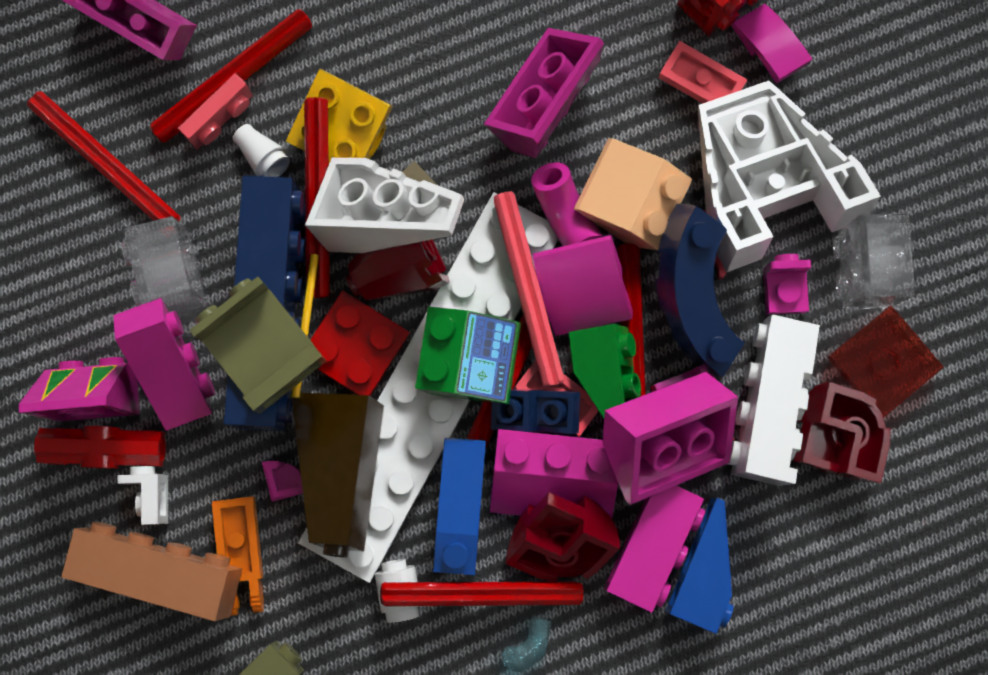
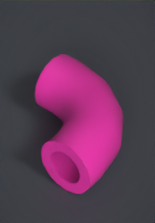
[531,162,604,246]

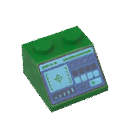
[415,306,521,404]

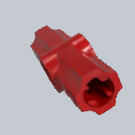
[34,426,166,469]

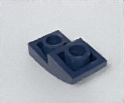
[491,389,580,434]

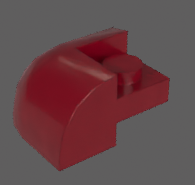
[794,382,891,483]
[505,492,620,583]

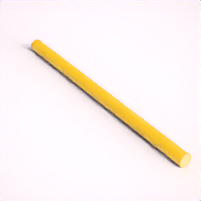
[291,254,319,398]

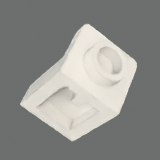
[117,466,168,525]

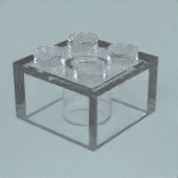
[833,213,915,310]
[121,216,208,316]

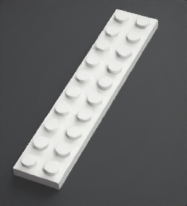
[298,192,558,583]

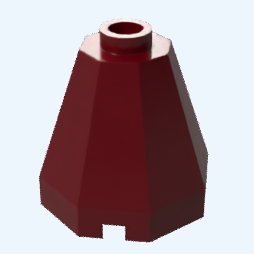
[346,239,450,301]

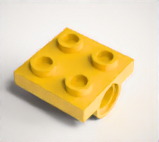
[286,69,393,163]

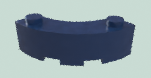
[656,204,745,377]

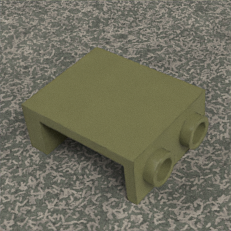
[189,276,327,414]

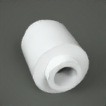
[374,559,419,623]

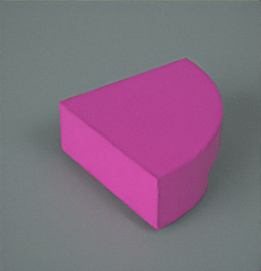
[262,461,303,502]

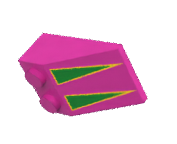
[19,357,140,422]

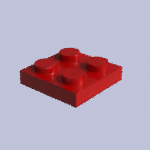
[310,290,411,396]

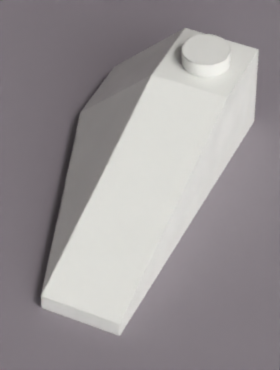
[305,158,464,253]

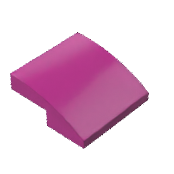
[532,235,633,336]

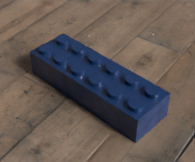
[224,175,306,432]

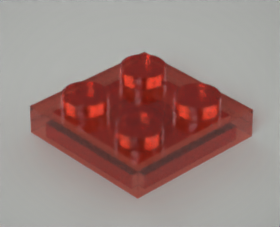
[827,305,944,418]

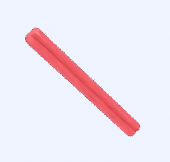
[494,191,564,387]

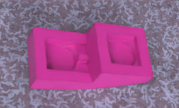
[731,3,812,84]

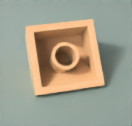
[574,138,692,250]

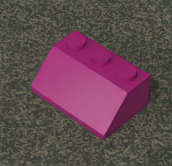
[484,28,604,158]
[603,372,738,505]
[490,429,618,519]

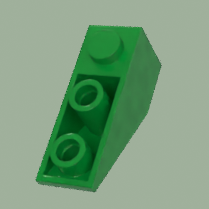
[569,324,641,418]

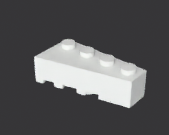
[728,314,820,486]

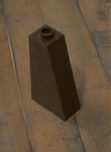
[292,392,384,558]

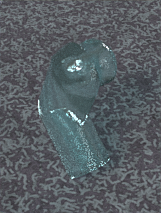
[502,617,552,672]

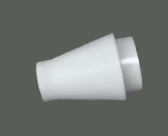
[233,124,290,177]

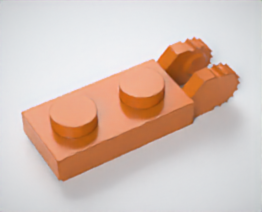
[212,496,264,616]

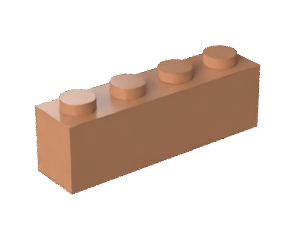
[61,522,243,621]

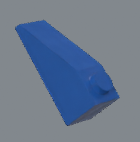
[433,438,486,575]
[665,498,734,634]

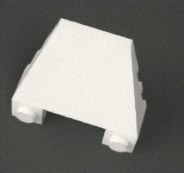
[698,81,881,272]

